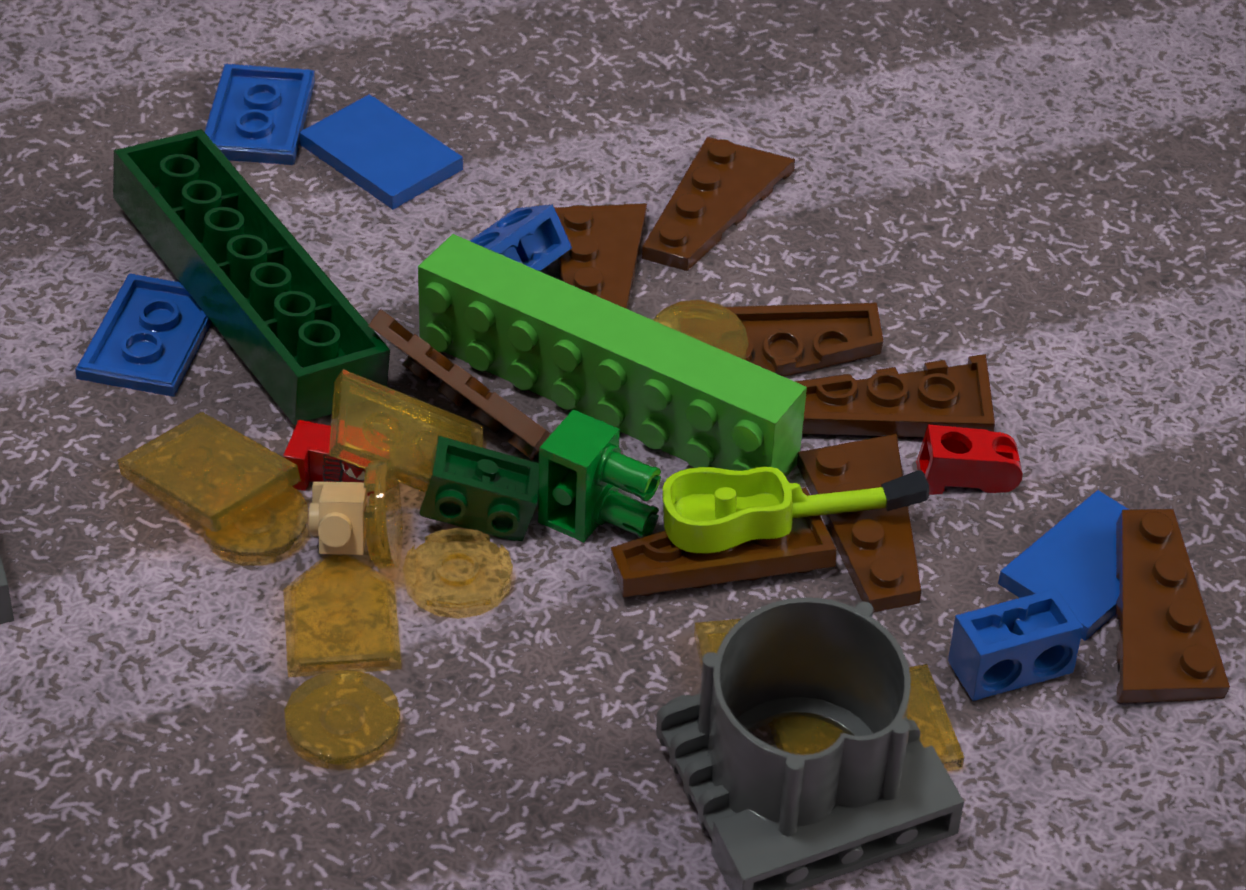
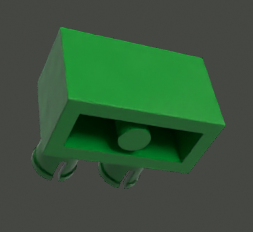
[538,409,661,543]

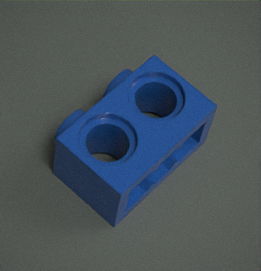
[470,204,572,271]
[948,588,1083,701]

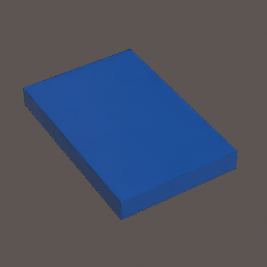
[205,64,315,165]
[299,94,463,210]
[75,274,212,397]
[998,490,1130,641]

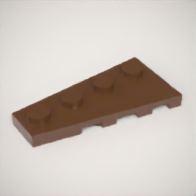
[642,137,795,271]
[554,203,647,309]
[677,303,883,377]
[368,309,551,460]
[795,354,995,437]
[797,434,921,612]
[611,487,837,597]
[1116,509,1230,703]

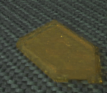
[283,554,402,677]

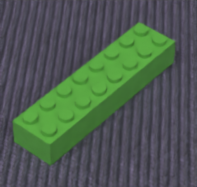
[418,234,807,477]

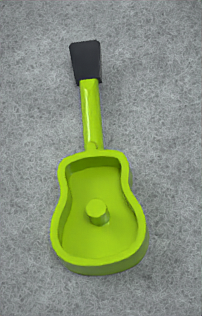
[662,467,929,553]

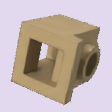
[309,482,368,555]

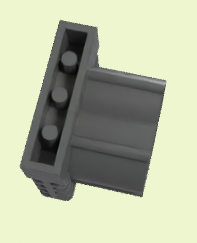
[656,597,964,890]

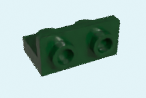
[419,436,539,541]

